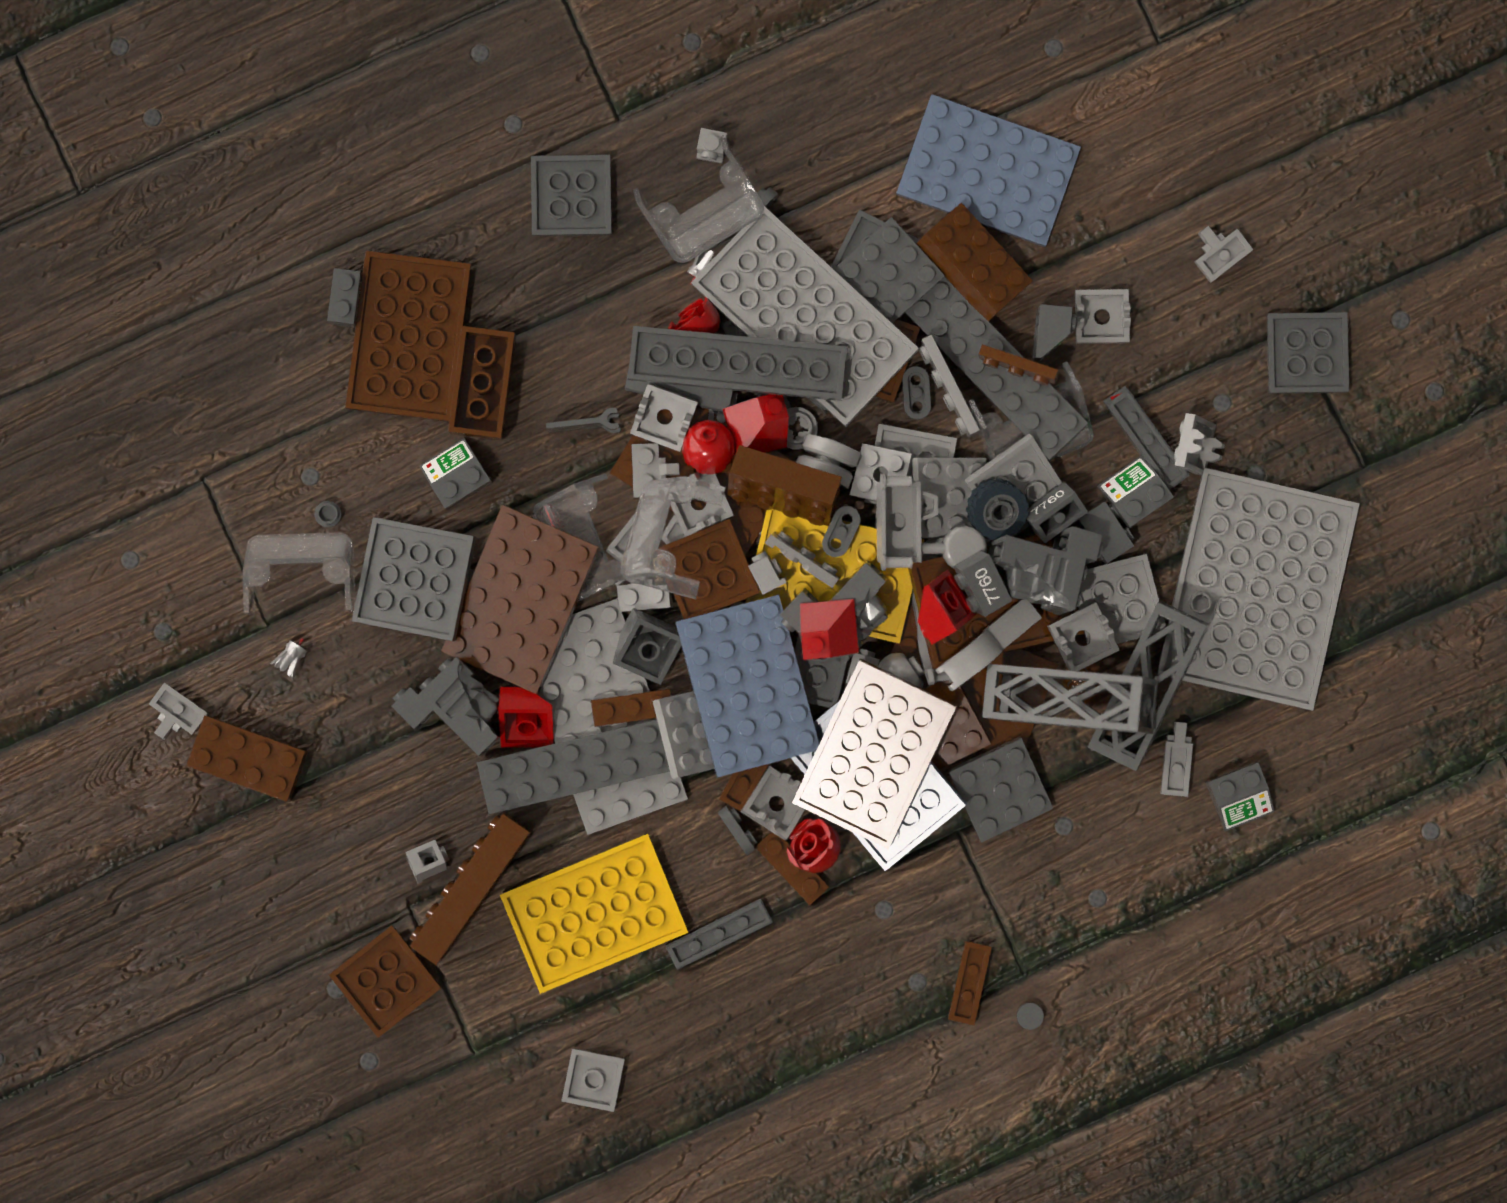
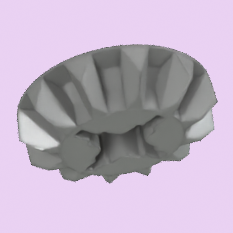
[787,407,818,450]

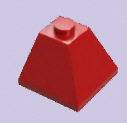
[722,394,789,454]
[918,570,976,644]
[800,599,859,660]
[499,687,554,747]

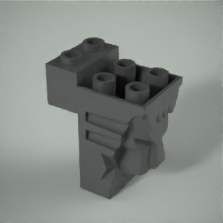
[988,526,1103,615]
[780,560,888,662]
[392,657,500,756]

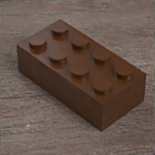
[917,203,1033,322]
[448,326,516,441]
[727,445,842,526]
[186,715,309,802]

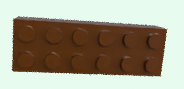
[410,813,532,965]

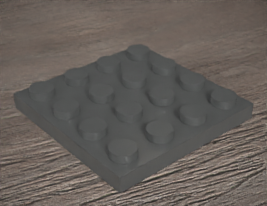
[352,517,476,642]

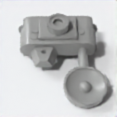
[876,473,987,571]

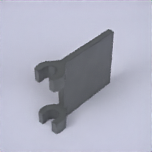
[546,408,621,434]

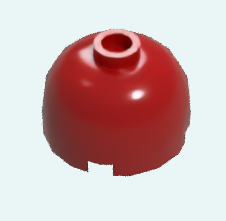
[668,297,721,334]
[682,420,735,475]
[787,818,841,873]

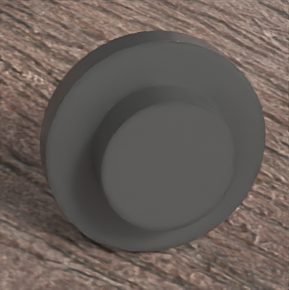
[315,501,341,527]

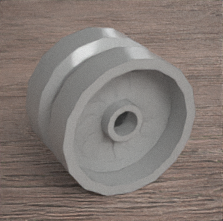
[796,434,861,489]

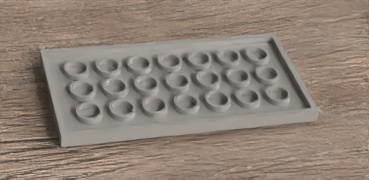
[691,206,919,427]
[538,599,688,835]

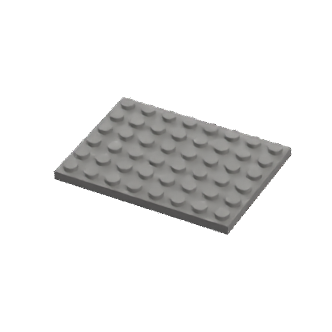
[1156,468,1360,711]

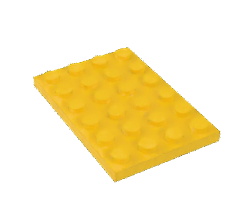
[745,509,924,644]
[500,834,689,994]

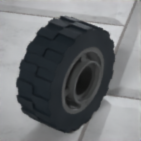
[966,478,1029,540]

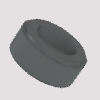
[1016,1002,1044,1030]

